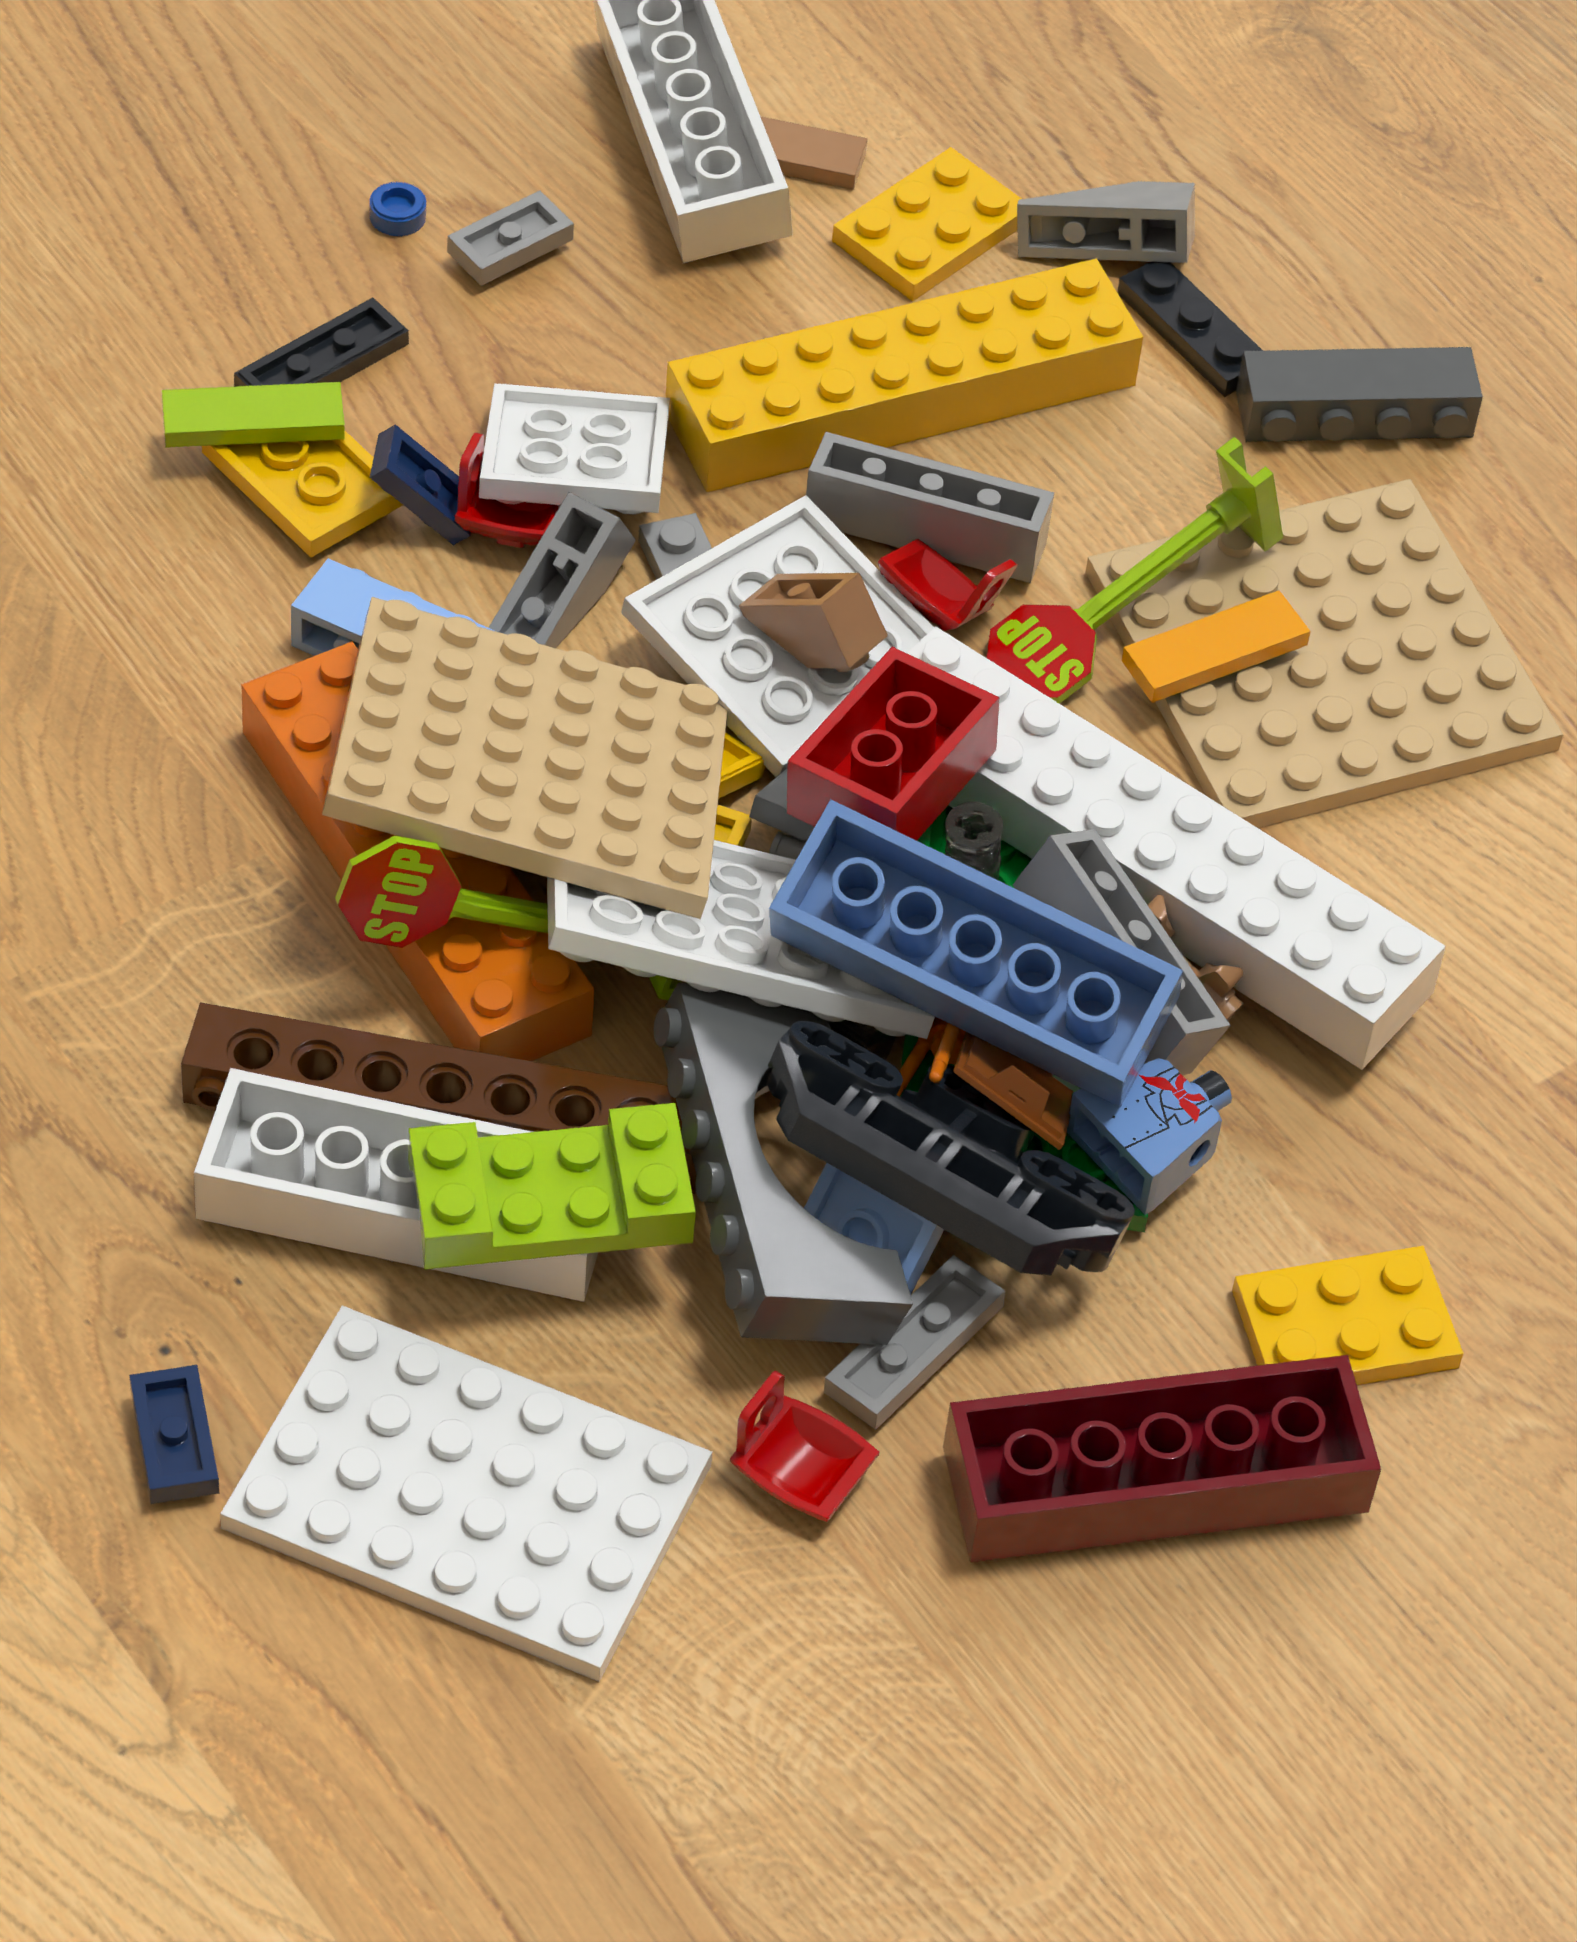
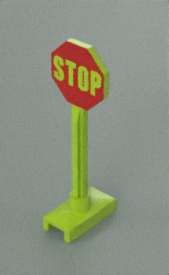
[986,437,1283,704]
[335,836,681,1000]

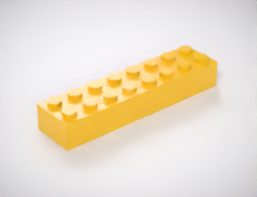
[665,258,1143,492]

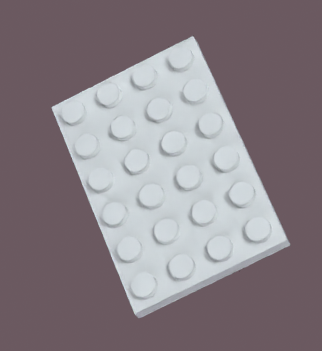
[547,840,935,1039]
[220,1306,712,1682]

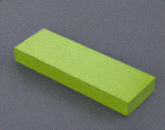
[162,382,345,448]

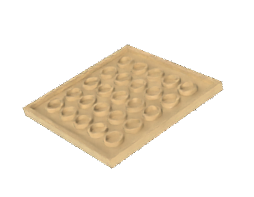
[1085,479,1563,828]
[322,597,727,919]

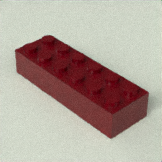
[943,1355,1381,1563]

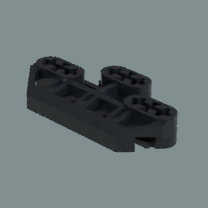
[767,1021,1135,1276]

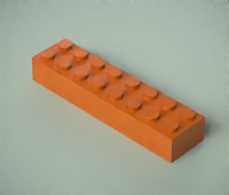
[241,641,594,1061]

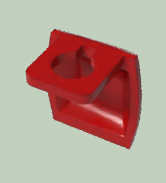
[455,433,559,548]
[878,539,1018,631]
[730,1370,880,1522]

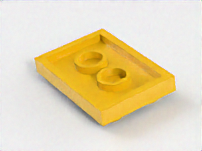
[832,147,1022,302]
[202,431,403,558]
[1232,1245,1464,1385]

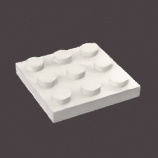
[479,383,670,514]

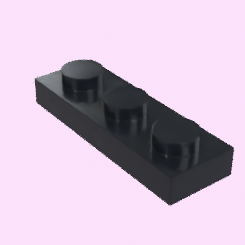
[1117,262,1263,397]

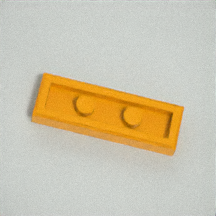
[1121,590,1311,703]

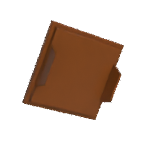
[953,1032,1073,1150]

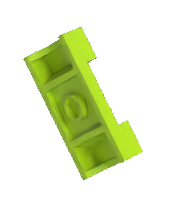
[408,1103,696,1270]

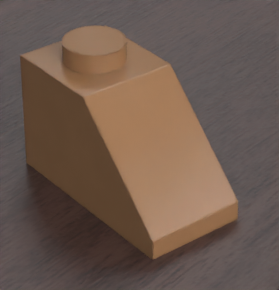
[739,573,888,672]

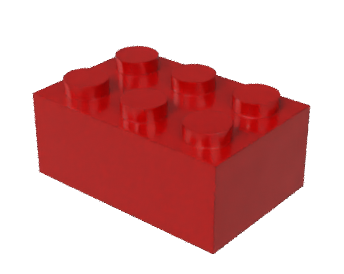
[787,646,1000,841]

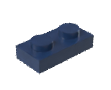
[370,424,471,545]
[129,1365,219,1504]

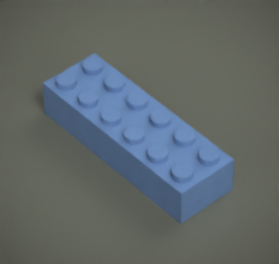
[769,799,1183,1107]

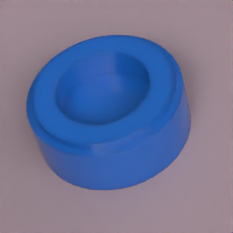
[369,182,426,236]

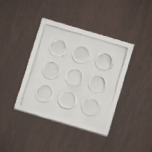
[621,495,934,777]

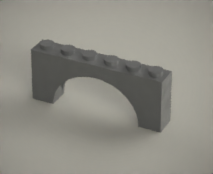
[654,982,913,1345]

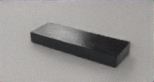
[234,297,409,387]

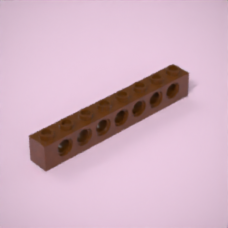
[181,1002,696,1194]

